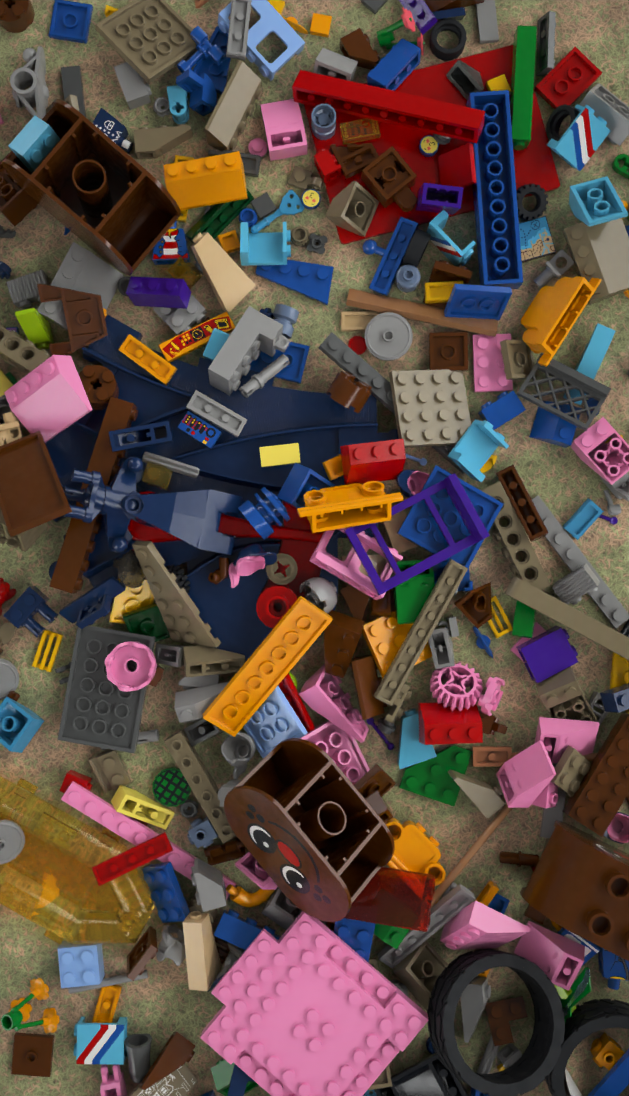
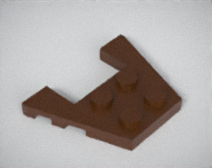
[37,283,108,356]

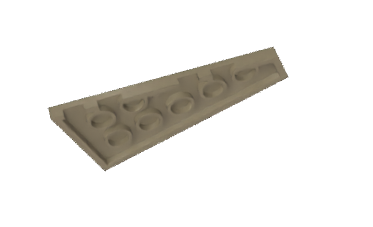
[132,540,221,648]

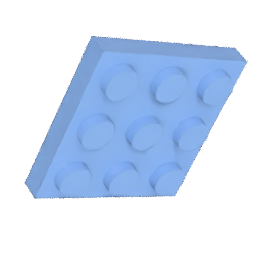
[243,686,308,758]

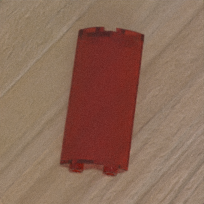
[344,867,435,932]

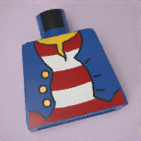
[152,221,191,265]

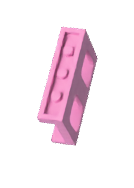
[309,527,403,600]

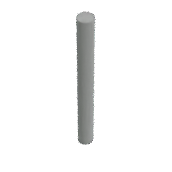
[68,970,148,994]

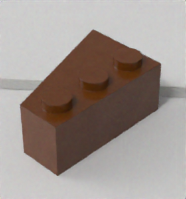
[324,610,365,679]

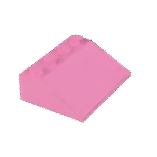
[4,355,92,443]
[299,720,370,785]
[440,901,531,950]

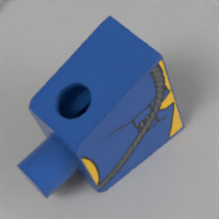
[598,947,629,990]

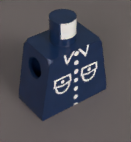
[93,108,134,153]

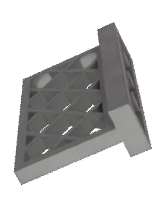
[517,353,611,431]

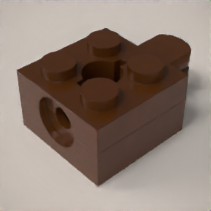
[361,146,417,212]

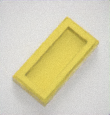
[259,443,301,467]

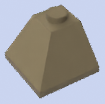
[326,181,379,237]

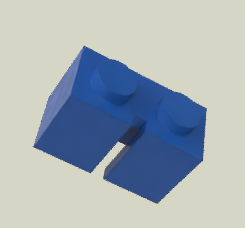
[478,390,526,430]

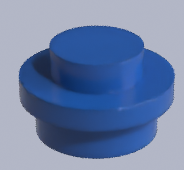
[239,208,258,228]

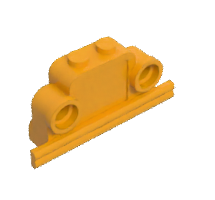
[521,276,602,367]
[297,481,403,533]
[385,818,446,903]

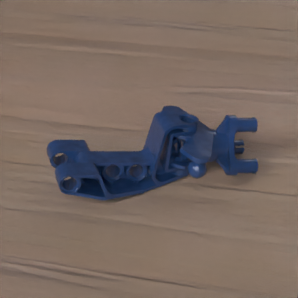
[63,456,243,555]

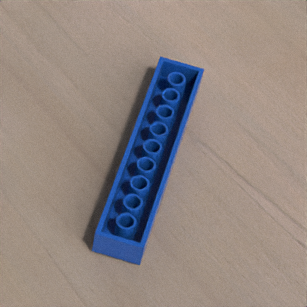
[466,90,523,289]

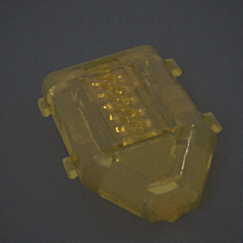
[0,775,155,945]

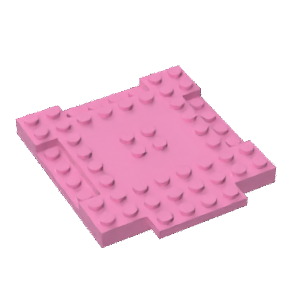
[200,911,429,1096]

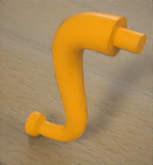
[226,884,277,908]

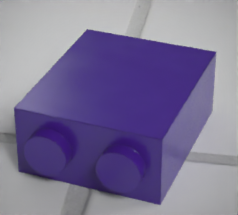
[415,183,463,215]
[516,626,578,683]

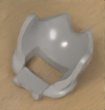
[156,924,186,966]

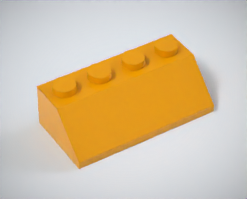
[163,151,248,210]

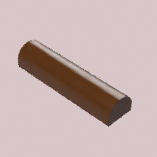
[496,465,548,542]

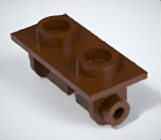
[204,838,246,866]

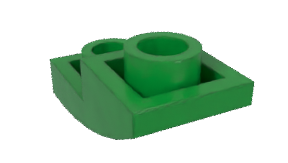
[512,601,536,638]

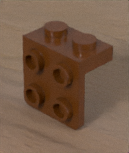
[423,260,473,309]

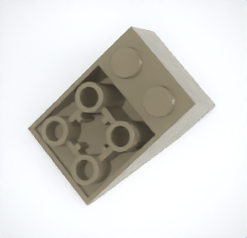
[535,666,598,722]

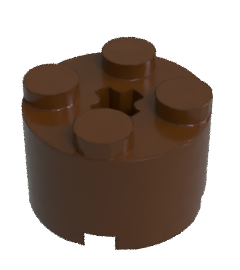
[0,0,35,33]
[79,365,119,410]
[326,371,372,413]

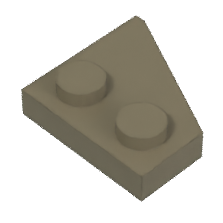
[385,683,413,723]

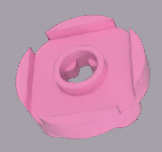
[478,677,505,716]

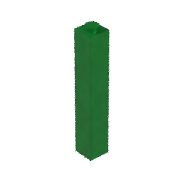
[510,25,537,150]

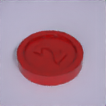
[348,336,367,355]

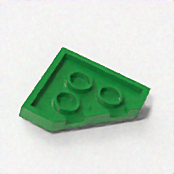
[399,744,472,806]

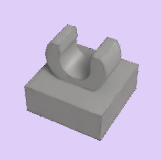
[438,616,459,637]

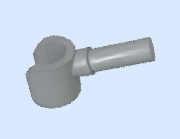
[604,489,621,515]

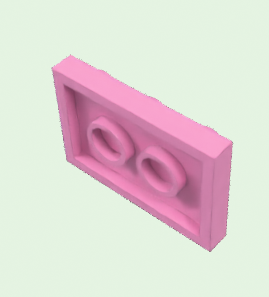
[472,334,513,393]

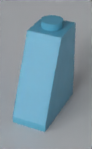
[397,708,437,769]

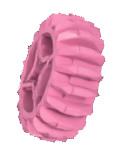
[430,661,483,711]

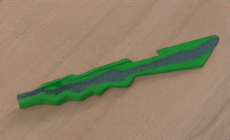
[561,967,591,1021]

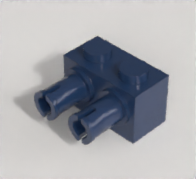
[3,586,59,638]

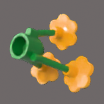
[1,978,60,1033]

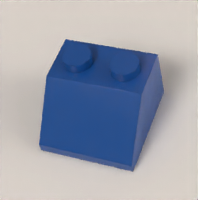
[529,401,582,448]
[277,462,334,509]

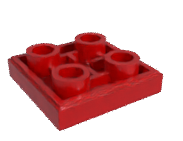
[438,143,477,188]

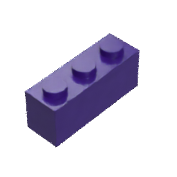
[126,276,191,309]

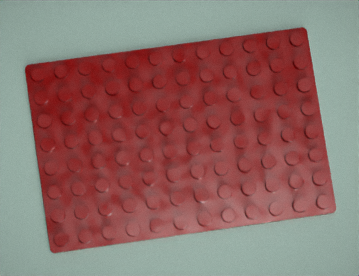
[304,45,560,245]

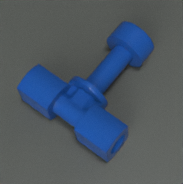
[177,26,226,73]

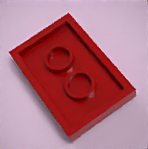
[534,47,602,110]

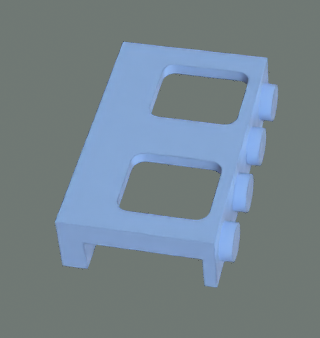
[218,0,305,81]

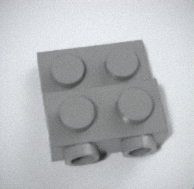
[153,295,207,335]

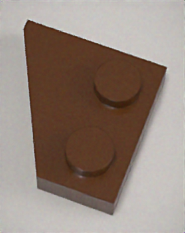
[330,143,379,179]

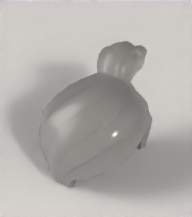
[221,731,256,780]

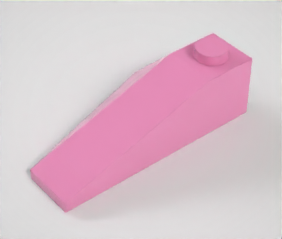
[299,664,369,743]

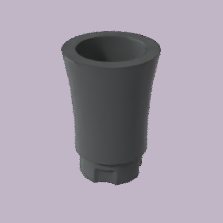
[124,1033,152,1083]

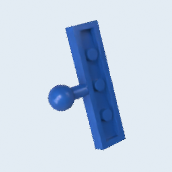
[362,217,419,296]

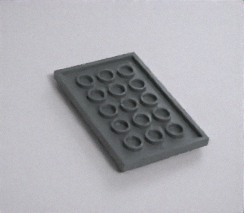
[58,625,156,753]

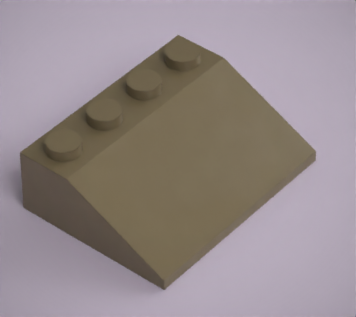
[564,218,629,305]

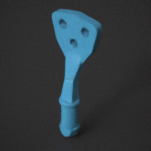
[250,190,304,234]

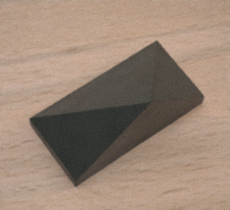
[446,60,484,100]

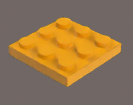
[362,610,432,679]

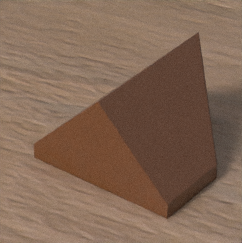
[454,582,493,629]

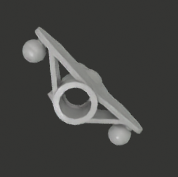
[10,46,49,127]

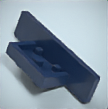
[59,576,126,629]

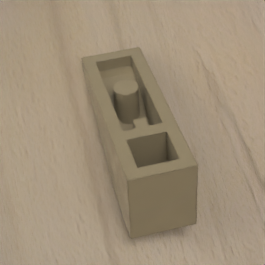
[183,645,245,677]
[448,769,505,819]

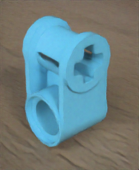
[167,85,189,124]

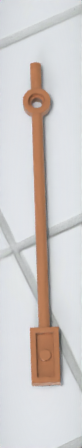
[472,746,597,767]

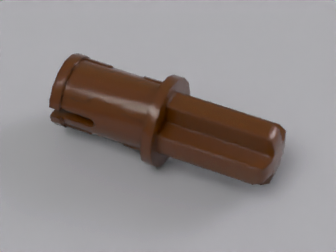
[499,851,539,867]

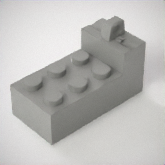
[208,306,290,396]

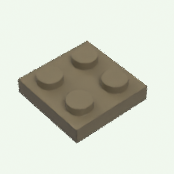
[500,340,537,380]
[551,745,592,797]

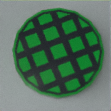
[153,767,191,807]

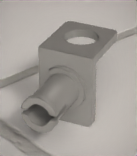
[533,250,574,288]

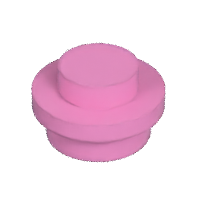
[248,138,267,157]

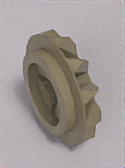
[266,553,298,585]

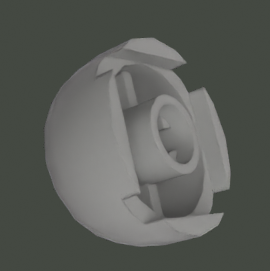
[299,577,337,614]

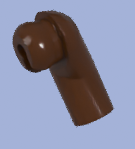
[208,558,229,584]

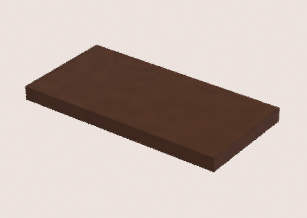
[0,431,72,537]

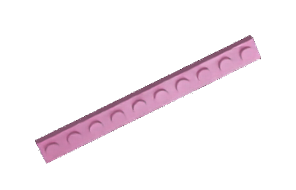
[61,781,236,900]

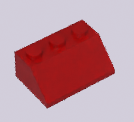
[340,438,406,485]
[418,702,483,745]

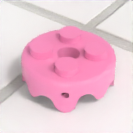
[105,641,157,692]

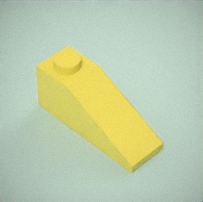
[111,785,175,830]

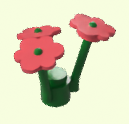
[377,7,425,56]

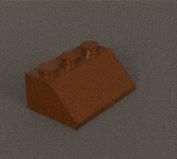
[351,654,387,720]

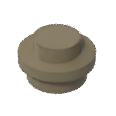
[291,226,309,246]

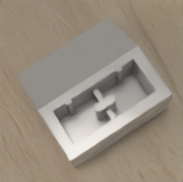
[191,858,227,912]

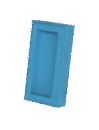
[562,498,604,540]

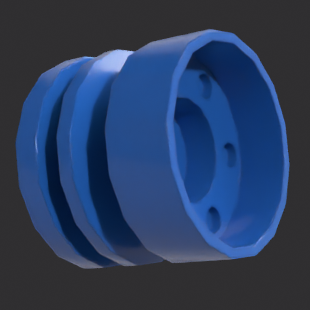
[238,487,290,540]

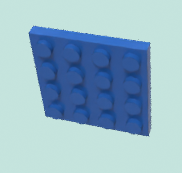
[397,465,504,568]

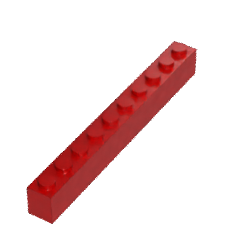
[292,70,485,144]

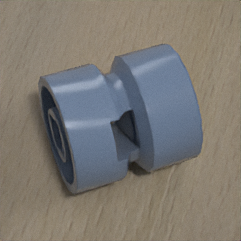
[311,104,336,140]
[273,304,299,339]

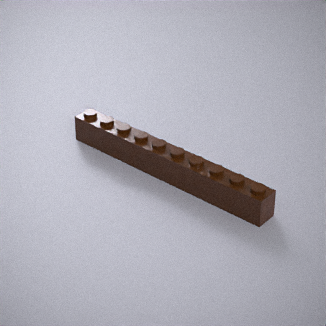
[49,397,138,594]

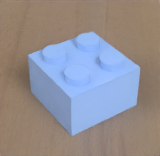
[57,937,105,988]

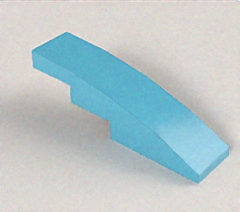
[563,323,615,405]

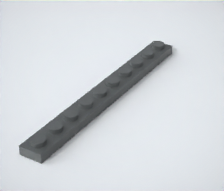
[318,332,464,474]

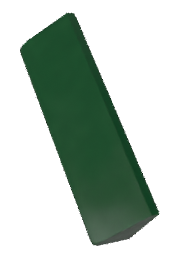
[185,188,254,243]

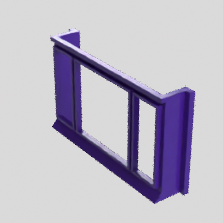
[344,473,490,596]

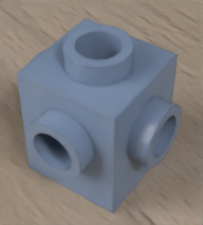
[187,817,218,848]

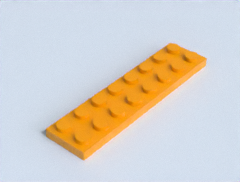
[202,596,333,737]

